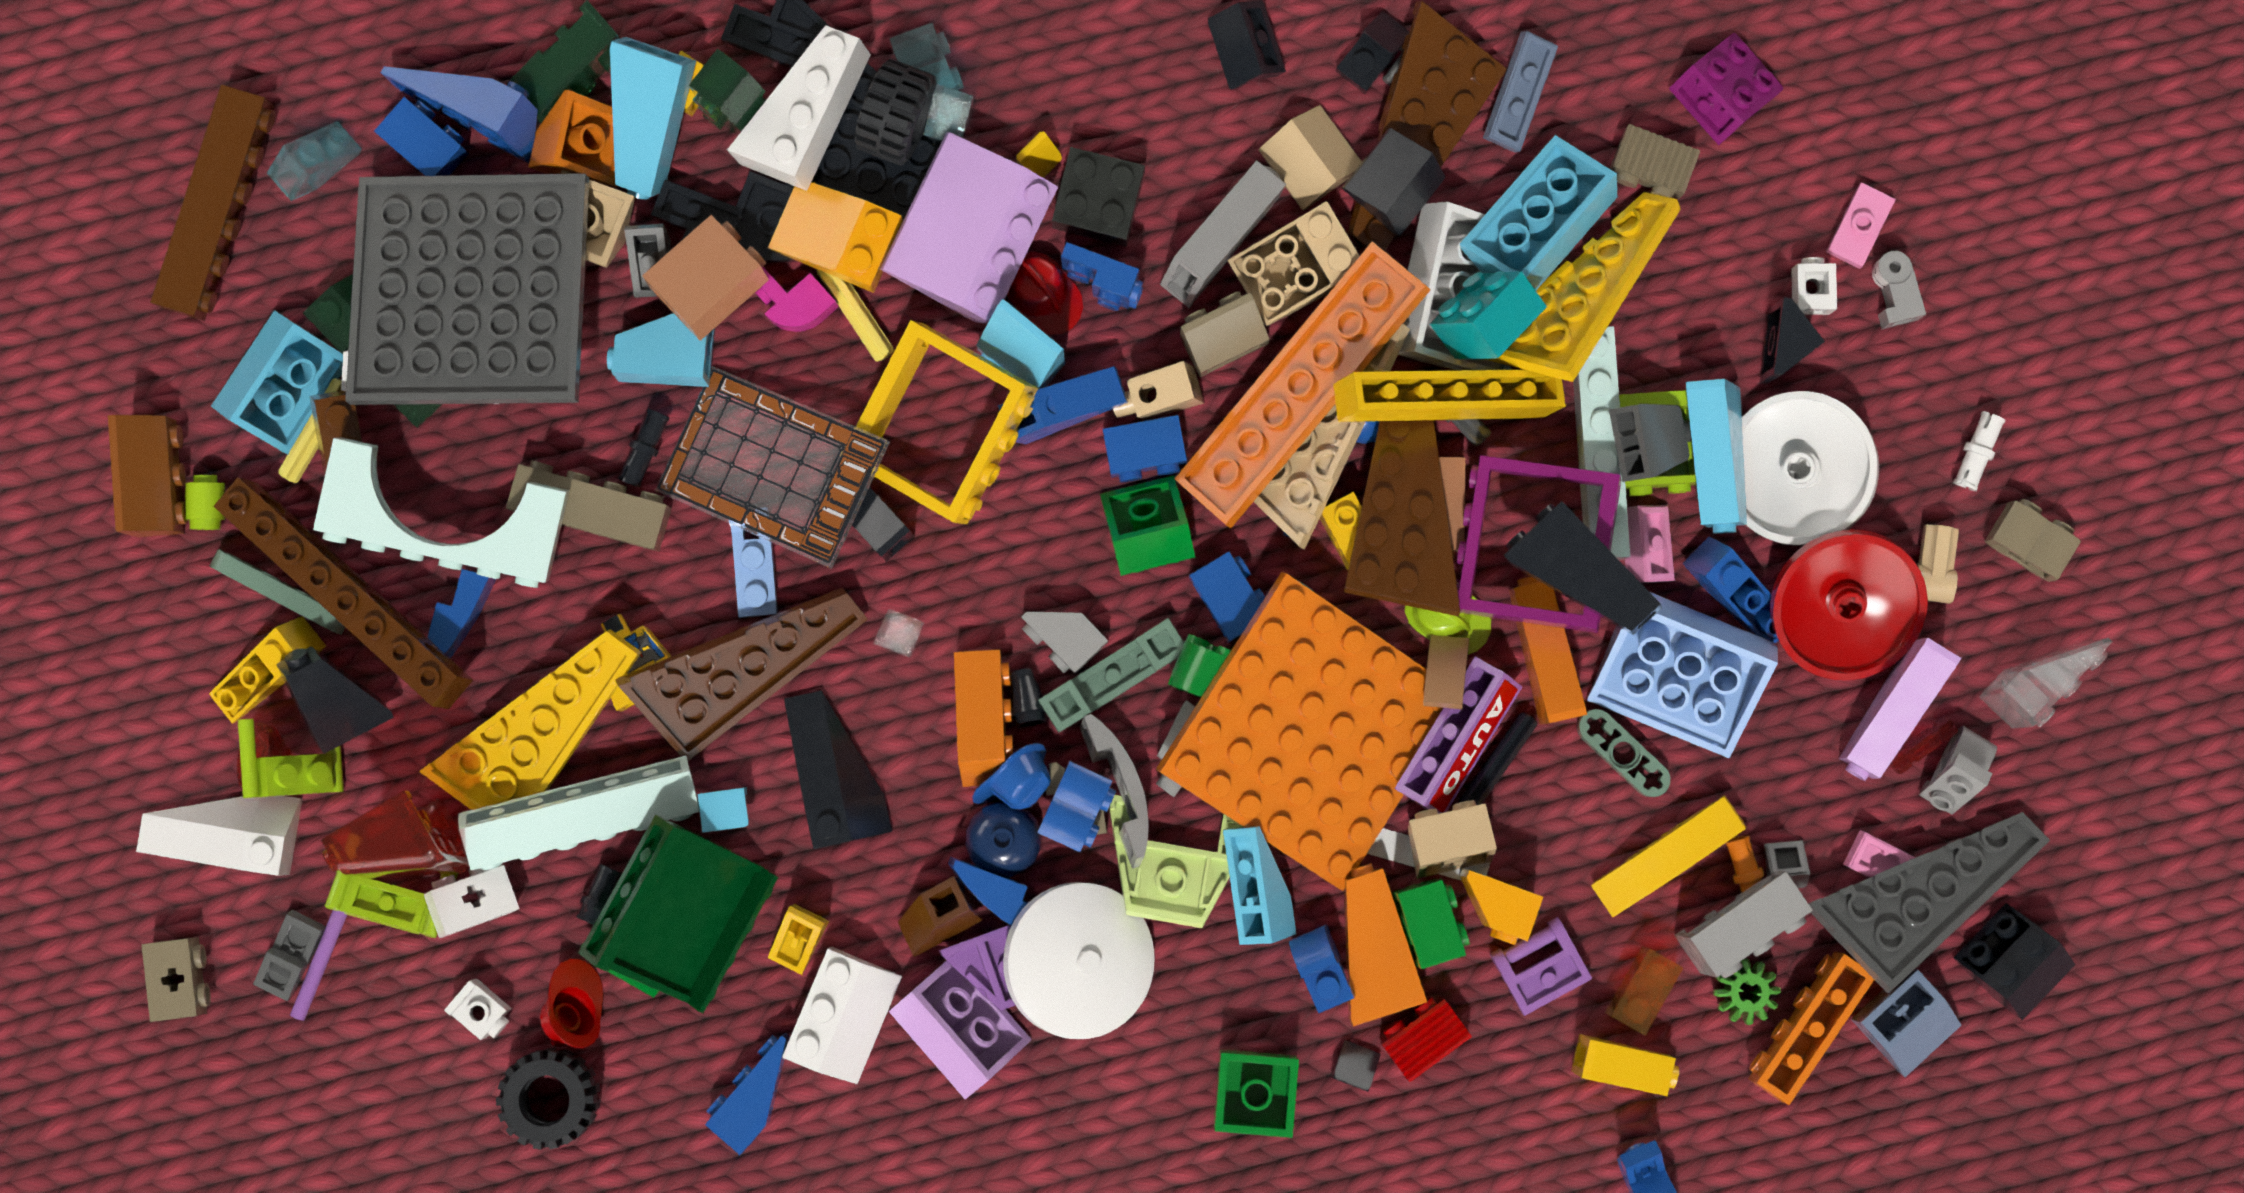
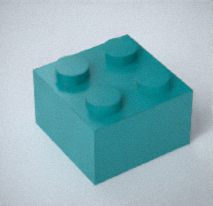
[1429,271,1547,359]

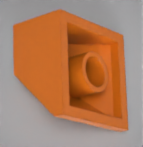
[528,90,617,188]

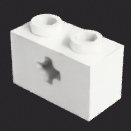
[424,865,520,939]

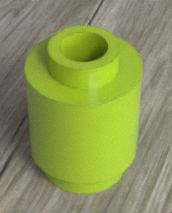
[185,475,225,530]

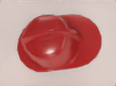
[1006,251,1083,335]
[540,959,603,1048]

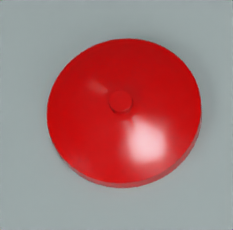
[1770,529,1928,680]

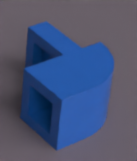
[1289,924,1355,1013]
[1617,1140,1677,1193]

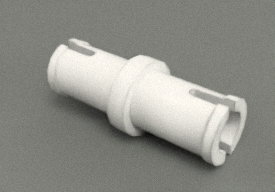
[1953,411,2006,491]

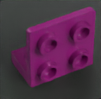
[1669,33,1783,145]

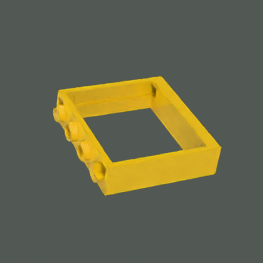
[840,320,1038,524]

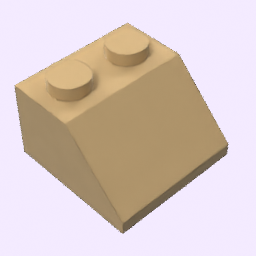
[1408,800,1497,878]

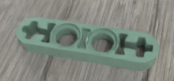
[209,549,346,635]

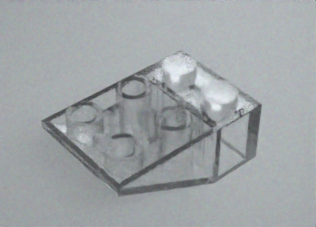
[1979,638,2113,729]

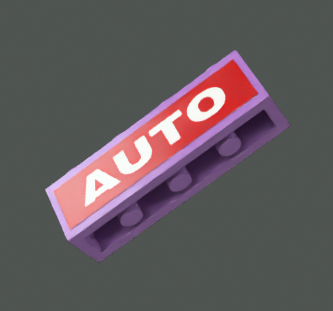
[1394,657,1522,814]

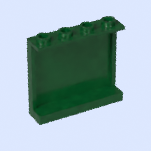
[578,814,779,1014]

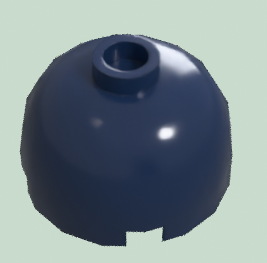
[965,801,1042,878]

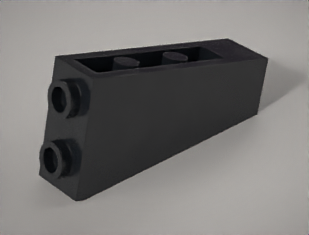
[1504,501,1662,635]

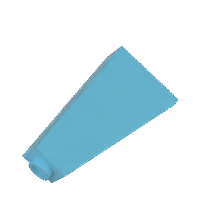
[610,37,696,200]
[1686,379,1747,534]

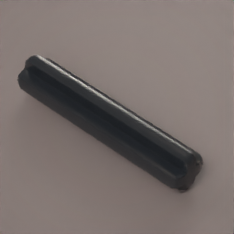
[1459,712,1538,805]

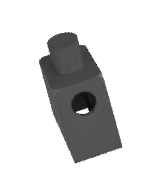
[1609,404,1692,482]

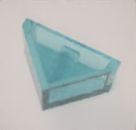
[923,84,974,141]

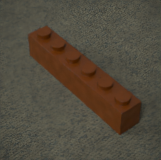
[150,84,276,321]

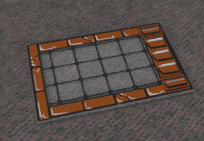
[655,366,890,569]

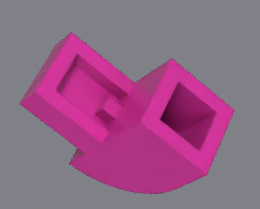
[755,267,839,332]

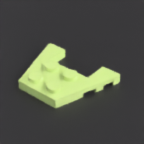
[1109,795,1243,928]

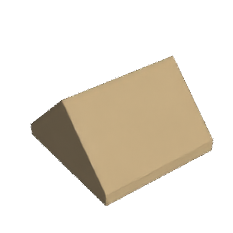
[1258,105,1362,211]
[561,170,635,268]

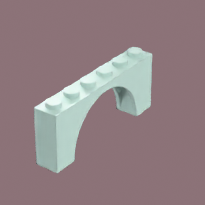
[313,437,570,588]

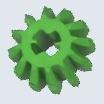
[1713,958,1781,1025]

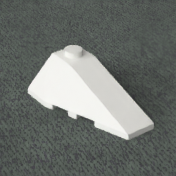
[136,796,302,876]

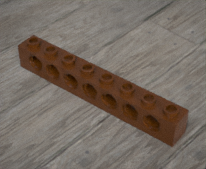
[213,477,473,709]

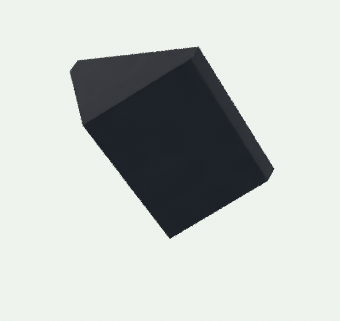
[1342,128,1446,237]
[1759,297,1825,384]

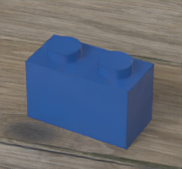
[374,97,469,176]
[1103,415,1187,482]
[1189,552,1265,643]

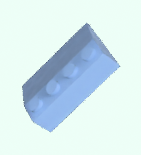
[1587,592,1778,758]

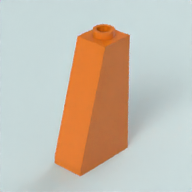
[1509,577,1587,725]
[1344,863,1427,1027]

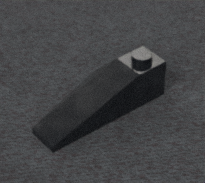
[784,690,893,850]

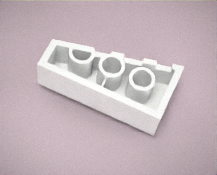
[727,25,871,191]

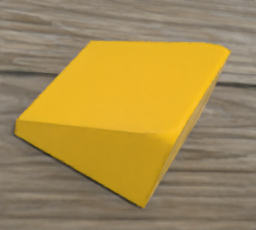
[1016,131,1062,178]

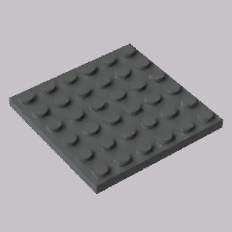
[345,174,589,405]

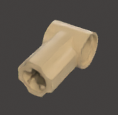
[1917,524,1959,604]

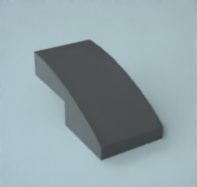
[253,910,326,1001]

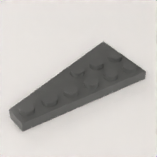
[1808,812,2050,994]

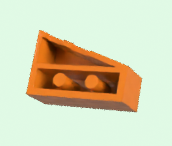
[954,650,1013,787]

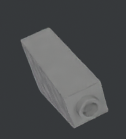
[1160,160,1286,308]

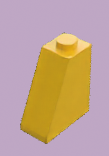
[1571,1034,1679,1096]

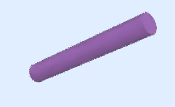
[290,910,347,1021]

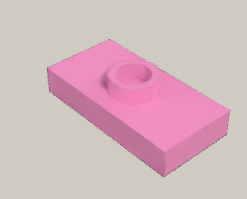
[1826,182,1896,269]
[1843,830,1915,878]

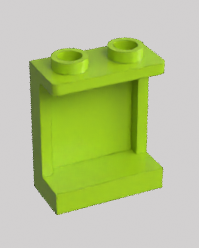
[1619,390,1696,496]

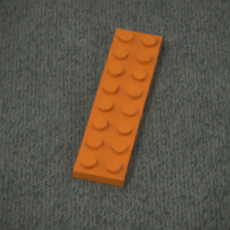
[1174,242,1431,528]

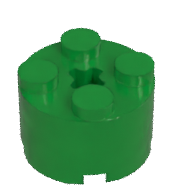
[1168,634,1231,698]

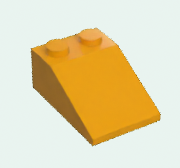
[768,182,903,293]

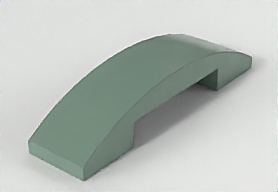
[1038,618,1184,733]

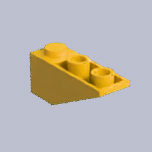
[209,616,326,724]

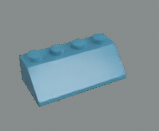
[1460,135,1618,290]

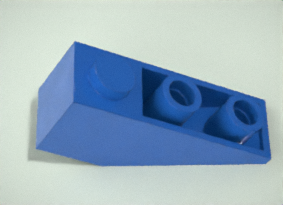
[998,366,1128,445]
[1682,537,1779,643]
[705,1033,790,1155]

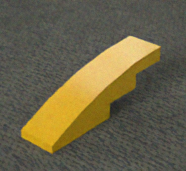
[1591,795,1747,917]

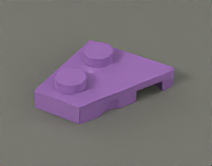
[939,925,1015,1011]

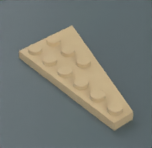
[1254,323,1410,550]

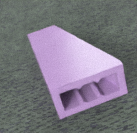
[1839,638,1961,781]

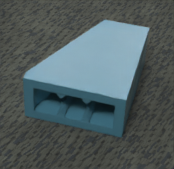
[607,313,715,387]

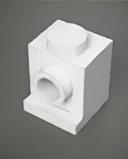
[1792,257,1837,315]
[444,979,512,1040]

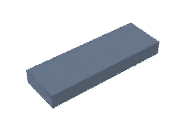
[1483,31,1558,153]

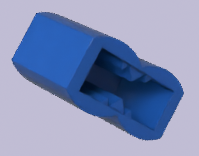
[1037,761,1116,852]

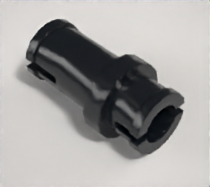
[576,864,622,925]

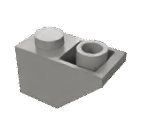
[1021,612,1108,674]

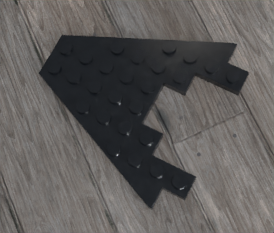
[651,0,944,263]

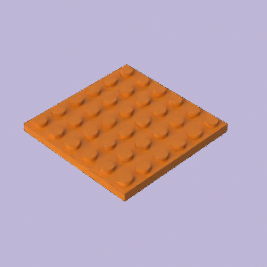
[1156,572,1443,891]

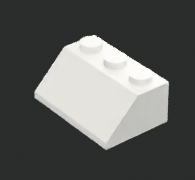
[782,947,902,1084]

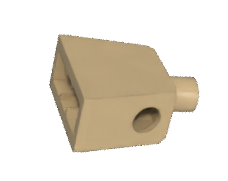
[1113,361,1204,420]

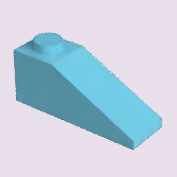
[1223,826,1296,945]

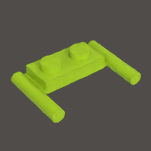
[238,719,344,798]
[325,833,461,938]

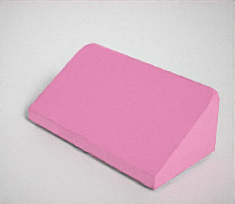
[1625,505,1675,584]

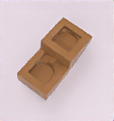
[1423,635,1469,709]

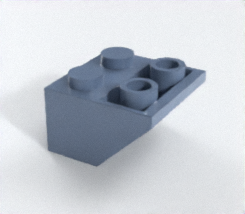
[1851,969,1961,1077]

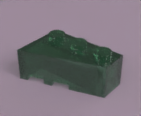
[506,0,620,123]
[689,48,766,136]

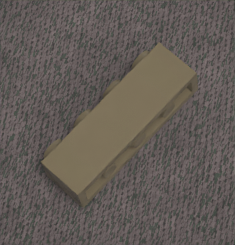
[506,460,672,552]

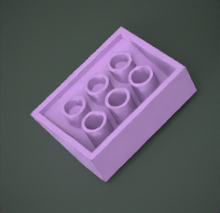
[880,132,1058,323]

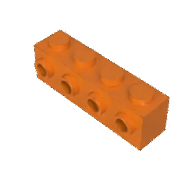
[1748,952,1874,1105]

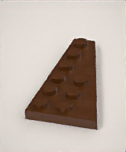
[1347,1,1507,251]
[1344,420,1460,617]
[615,587,868,761]

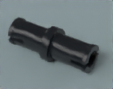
[617,408,670,488]

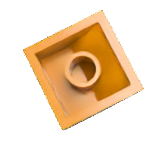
[1459,868,1543,945]

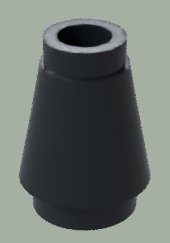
[1010,668,1047,728]

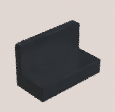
[1208,0,1286,90]

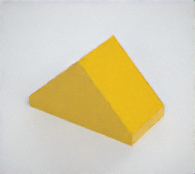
[768,904,829,975]

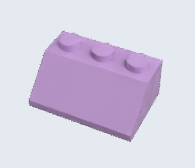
[889,961,1032,1099]

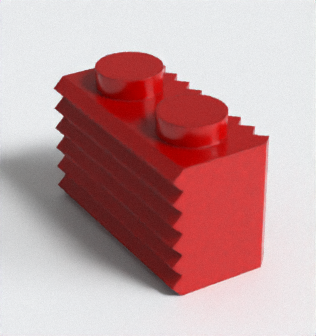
[1379,996,1472,1083]

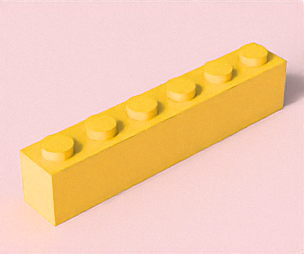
[1333,370,1566,422]

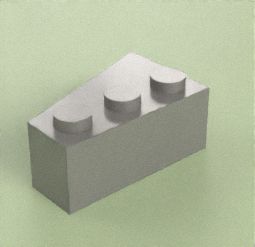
[1674,871,1813,978]

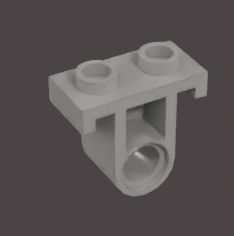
[1919,726,1997,815]

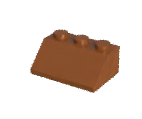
[108,415,188,538]

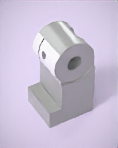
[1872,251,1926,329]

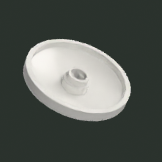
[1742,391,1879,546]
[1003,882,1155,1039]

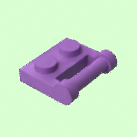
[1490,917,1592,1016]

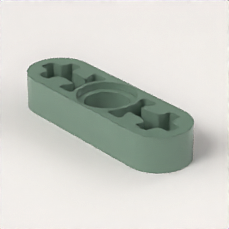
[1577,709,1670,797]

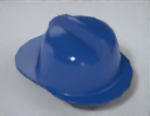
[972,743,1051,809]

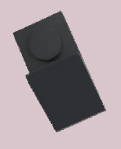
[1336,11,1410,94]

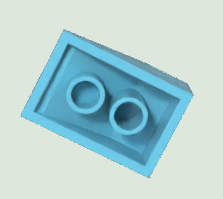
[976,299,1065,389]

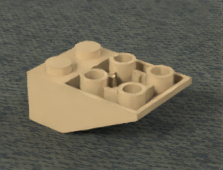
[1227,201,1359,327]

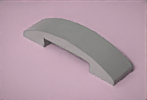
[1080,714,1148,869]

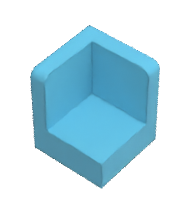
[698,787,749,832]

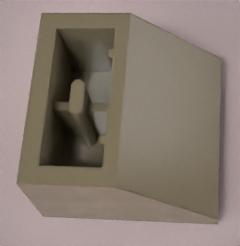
[1180,291,1269,378]

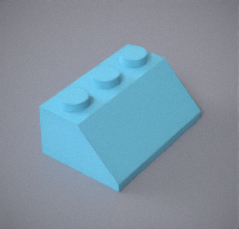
[211,310,343,455]

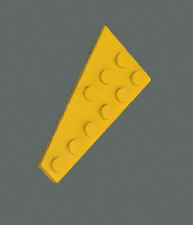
[1485,192,1681,382]
[419,629,642,810]

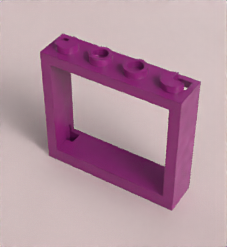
[1456,455,1622,633]

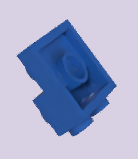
[1061,242,1144,311]

